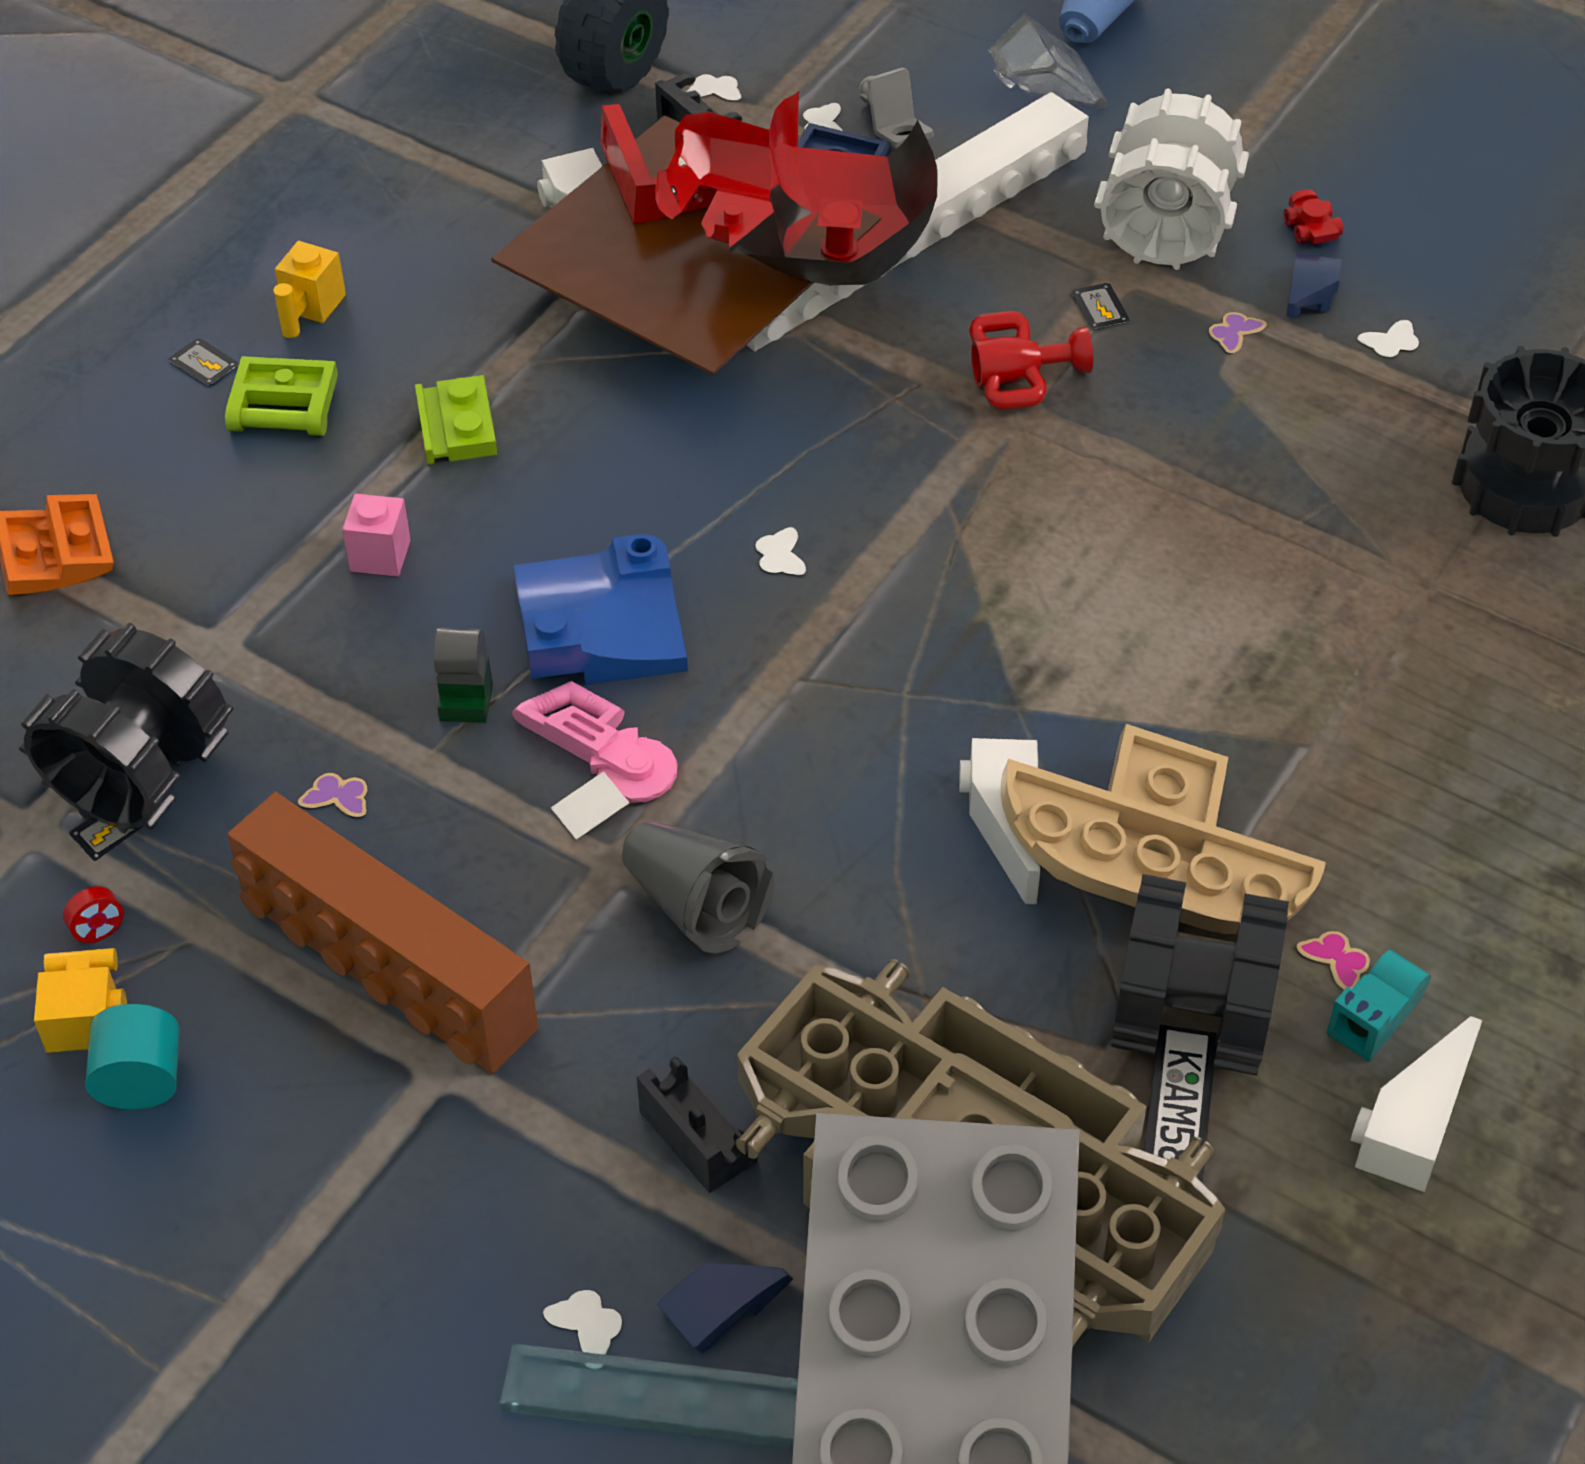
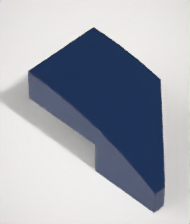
[1286,253,1342,317]
[657,1262,793,1354]

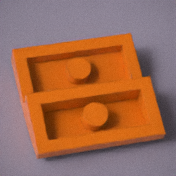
[0,494,114,595]

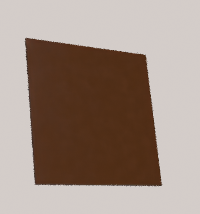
[491,115,881,375]

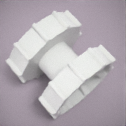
[1094,88,1249,270]

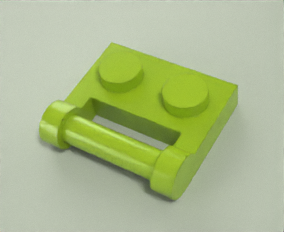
[225,356,338,436]

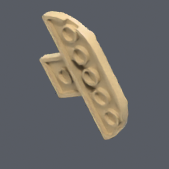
[1001,724,1326,934]

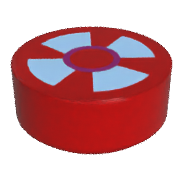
[63,886,124,943]

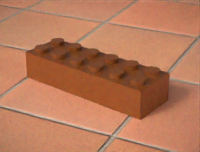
[227,791,539,1075]

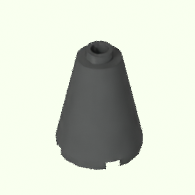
[622,821,775,954]

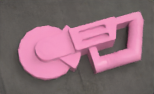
[512,681,678,803]

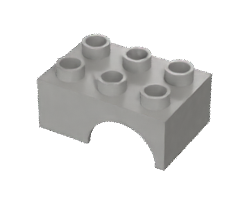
[792,1113,1080,1464]

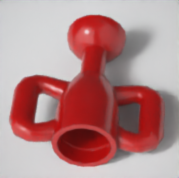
[969,311,1094,410]

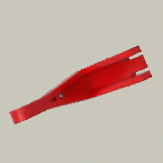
[600,104,718,223]

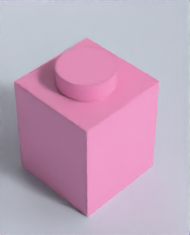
[342,494,411,577]

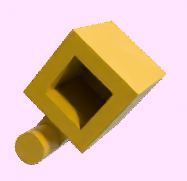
[273,240,346,338]
[34,948,127,1053]

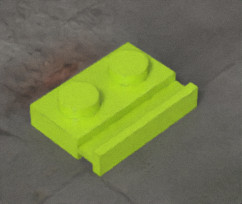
[415,375,497,465]

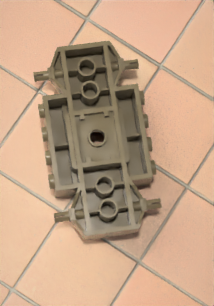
[736,959,1225,1347]

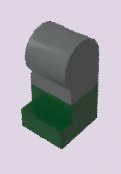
[434,627,493,723]

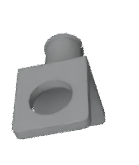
[858,67,934,148]

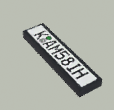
[1144,1025,1217,1183]

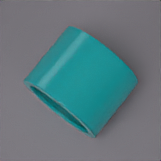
[85,1004,180,1110]

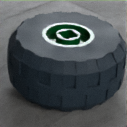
[554,0,669,95]

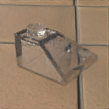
[988,13,1108,109]

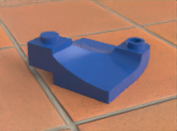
[513,534,688,685]

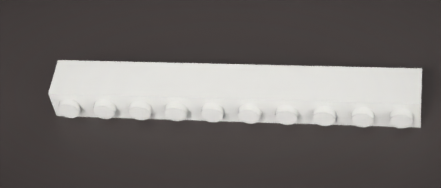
[747,92,1089,352]

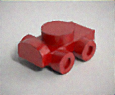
[1283,189,1343,244]

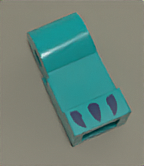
[1326,949,1431,1062]

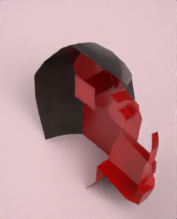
[655,91,938,286]

